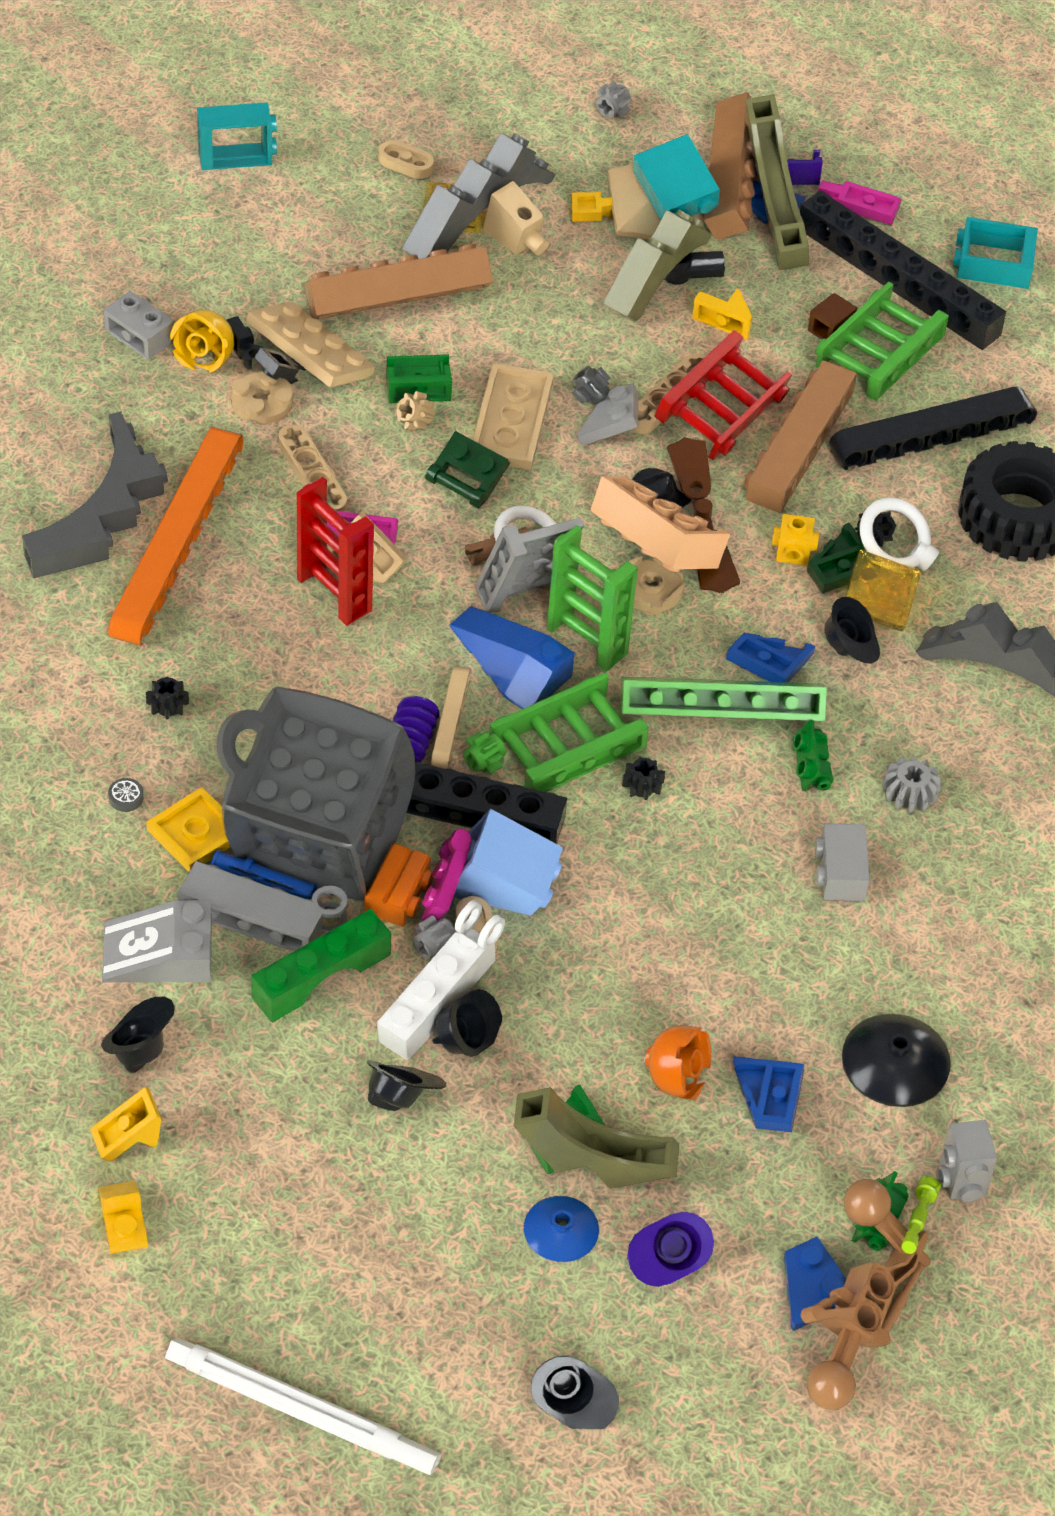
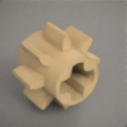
[396,391,435,431]

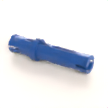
[211,850,317,899]

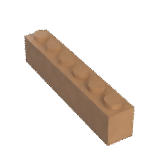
[703,92,757,239]
[304,244,494,320]
[744,360,857,513]

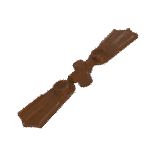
[667,437,740,593]

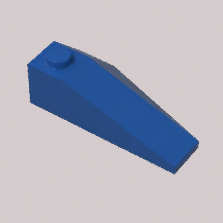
[450,606,574,709]

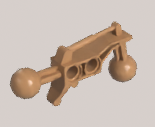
[801,1179,931,1410]

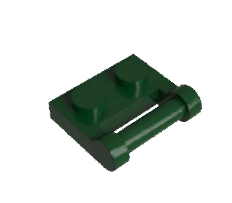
[425,431,510,509]

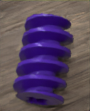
[393,696,440,762]

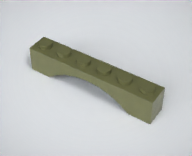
[745,94,809,270]

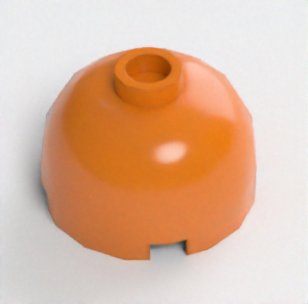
[645,1025,711,1100]

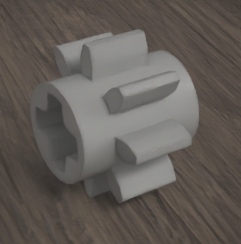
[595,81,632,118]
[413,915,456,959]

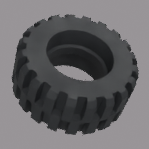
[958,441,1055,562]

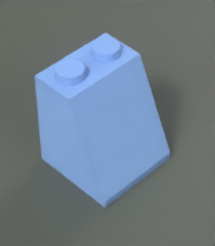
[453,809,563,916]

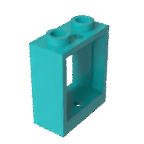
[197,102,277,170]
[953,217,1038,289]

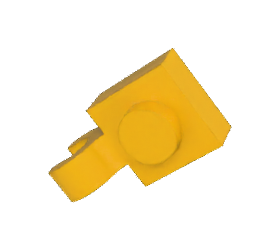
[571,192,613,222]

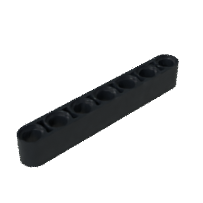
[829,386,1037,470]

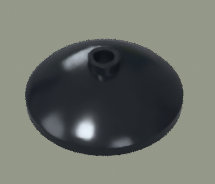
[842,1014,951,1107]

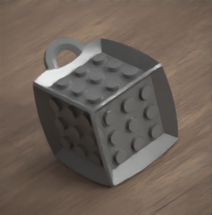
[216,686,415,901]

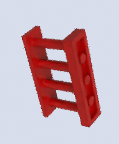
[654,330,792,460]
[297,477,374,626]

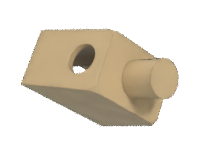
[483,181,549,255]

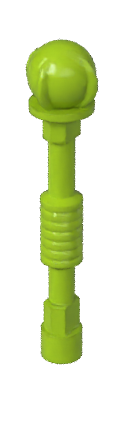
[901,1175,942,1254]

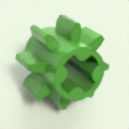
[463,732,506,775]

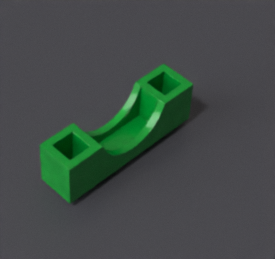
[251,908,391,1022]

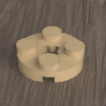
[231,371,294,424]
[629,556,684,615]

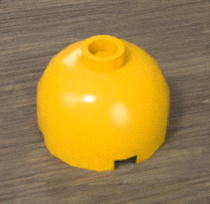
[170,309,234,373]

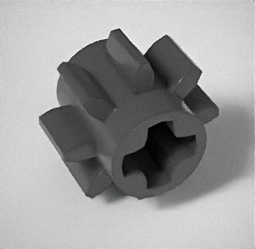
[572,366,610,405]

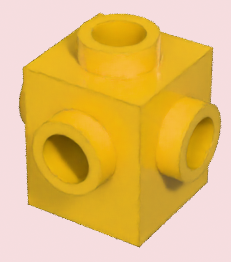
[772,514,819,566]

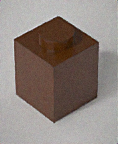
[808,293,857,340]

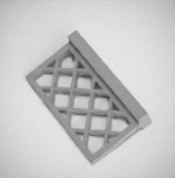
[475,518,584,613]

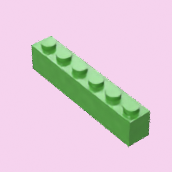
[620,676,827,721]

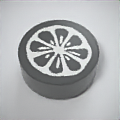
[108,778,144,812]

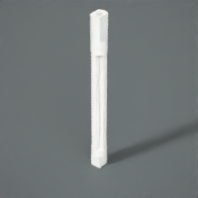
[165,1337,442,1475]

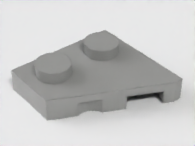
[577,383,638,445]

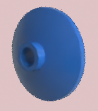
[524,1196,599,1262]

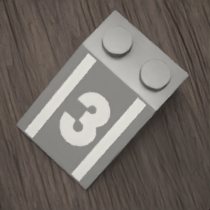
[102,900,212,983]

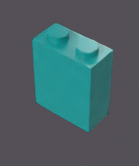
[633,134,720,221]

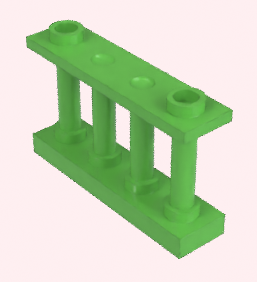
[815,282,949,401]
[547,525,638,672]
[489,673,649,792]

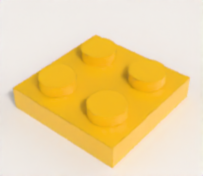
[146,787,231,872]

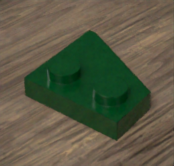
[807,523,880,593]

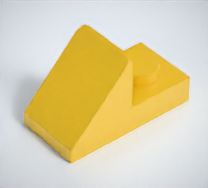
[692,288,752,340]
[90,1087,162,1162]
[98,1180,148,1254]

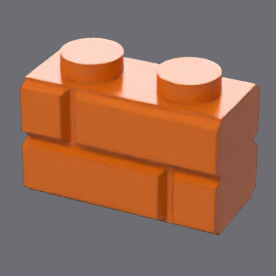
[364,843,434,927]

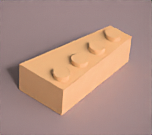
[590,476,730,572]

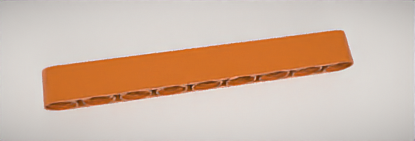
[108,427,244,646]

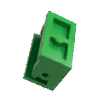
[386,354,452,403]

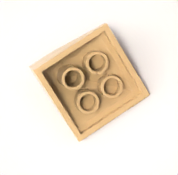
[607,164,704,239]

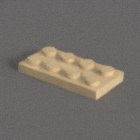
[245,302,376,388]
[472,363,554,470]

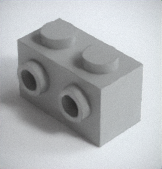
[103,291,174,360]
[815,823,870,901]
[938,1120,997,1202]

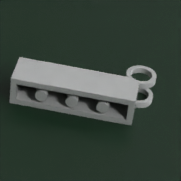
[178,861,348,952]

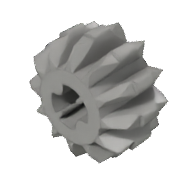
[882,755,942,814]

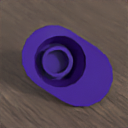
[627,1212,714,1287]

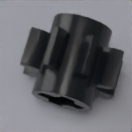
[855,511,897,547]
[146,677,189,719]
[622,757,665,800]

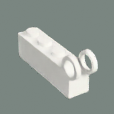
[377,900,505,1061]

